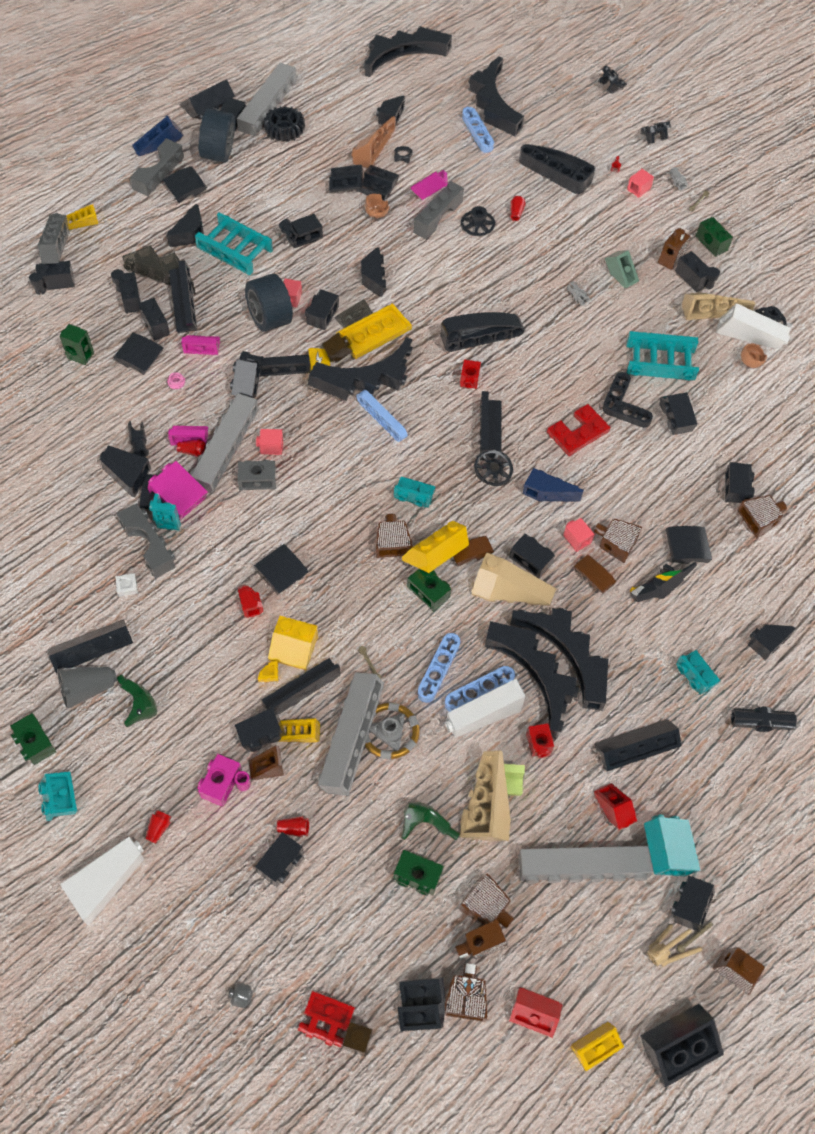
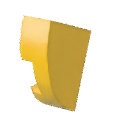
[258,660,278,682]

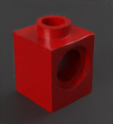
[460,359,481,389]
[526,723,554,758]

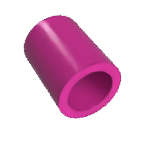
[234,771,251,791]

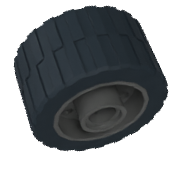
[198,108,235,163]
[245,273,293,332]

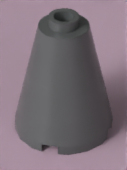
[57,667,117,708]

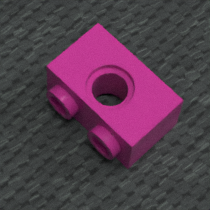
[197,754,242,807]

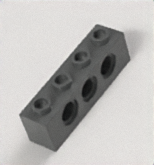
[38,213,70,264]

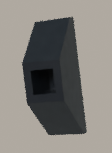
[166,204,204,247]
[361,247,386,297]

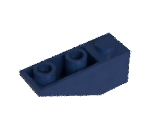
[522,468,584,502]

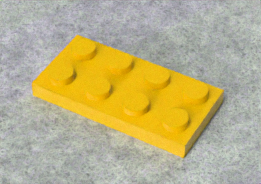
[336,303,412,360]

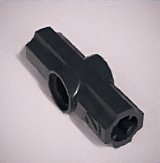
[731,706,797,732]

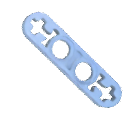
[462,107,494,153]
[356,390,408,442]
[418,633,460,703]
[445,666,515,712]

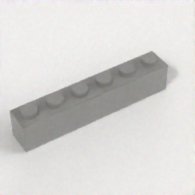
[237,62,297,136]
[190,393,259,494]
[318,672,384,796]
[518,846,653,884]

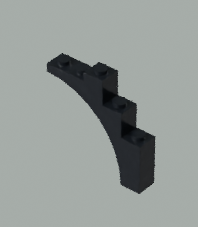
[363,26,452,77]
[468,56,524,136]
[308,337,413,401]
[510,608,609,711]
[485,621,579,739]

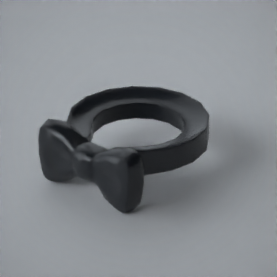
[394,146,413,164]

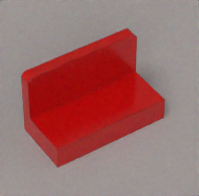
[509,987,562,1038]

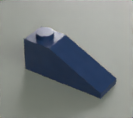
[132,115,184,157]

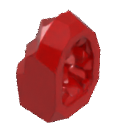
[237,585,264,618]

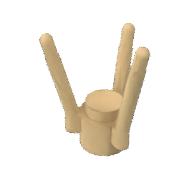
[647,924,702,968]

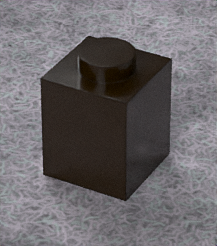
[322,332,353,363]
[343,1022,372,1056]

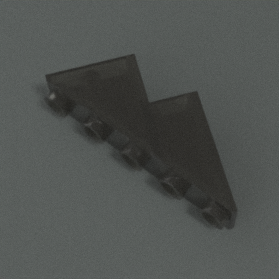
[122,245,196,294]

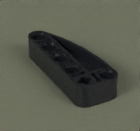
[519,144,595,194]
[440,312,525,352]

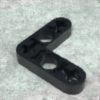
[602,372,653,428]

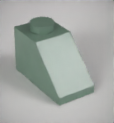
[605,250,639,288]

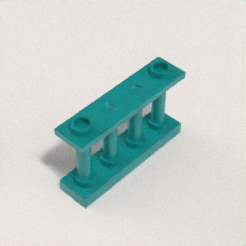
[195,212,273,276]
[626,331,699,381]

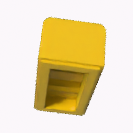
[66,204,99,230]
[277,718,320,743]

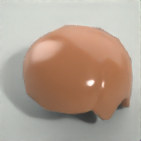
[365,194,389,218]
[741,343,767,368]

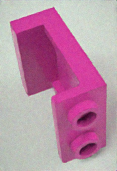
[148,461,208,521]

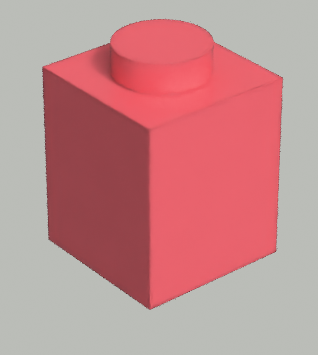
[627,169,654,198]
[284,278,302,308]
[256,429,283,455]
[563,518,594,552]

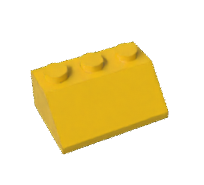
[402,520,469,573]

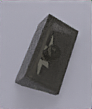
[335,299,373,328]

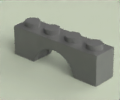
[130,138,184,196]
[414,181,464,240]
[116,503,176,579]

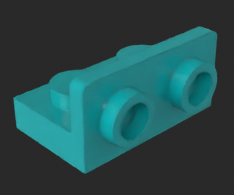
[394,476,436,508]
[149,493,181,531]
[676,650,721,695]
[38,772,77,821]

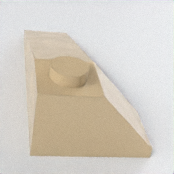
[682,292,755,320]
[471,553,556,606]
[460,750,511,841]

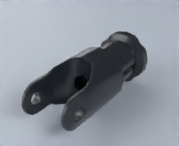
[128,421,149,458]

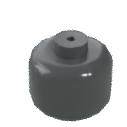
[228,983,253,1008]

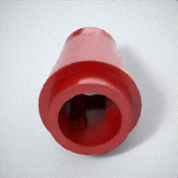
[510,196,526,221]
[177,439,206,457]
[144,810,172,844]
[277,816,310,838]

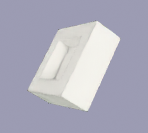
[115,573,138,597]

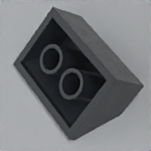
[180,79,236,119]
[640,1003,724,1088]

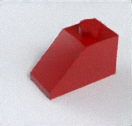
[593,783,637,830]

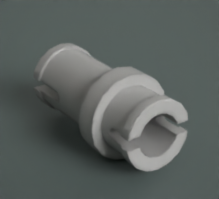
[669,167,688,190]
[567,281,590,306]

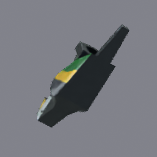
[630,562,697,602]

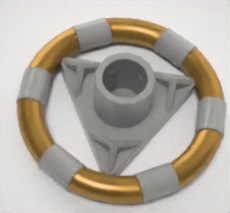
[365,702,420,760]

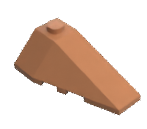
[352,117,395,168]

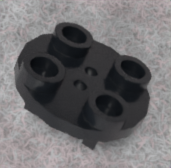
[599,64,627,94]
[640,121,672,144]

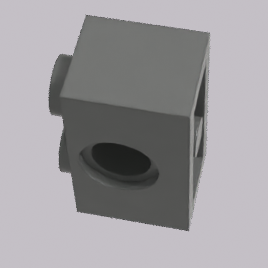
[238,460,276,490]

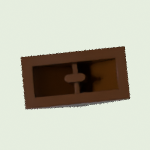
[249,745,284,780]

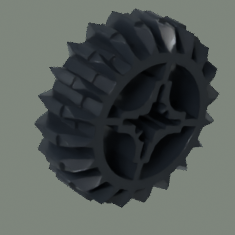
[264,106,305,142]

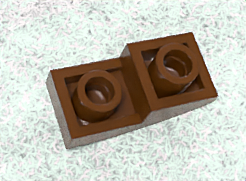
[453,536,494,566]
[574,554,616,594]

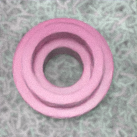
[167,372,185,389]

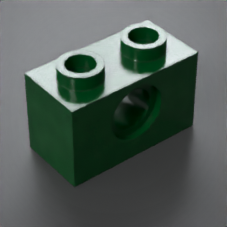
[696,216,733,257]
[60,324,94,365]
[407,569,451,612]
[10,713,56,765]
[393,849,444,896]

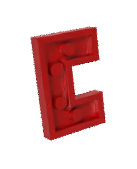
[546,404,611,456]

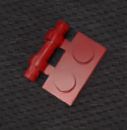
[298,991,355,1048]

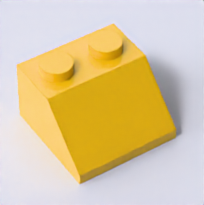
[268,616,318,670]

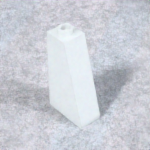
[716,303,790,349]
[445,679,525,738]
[60,837,144,925]

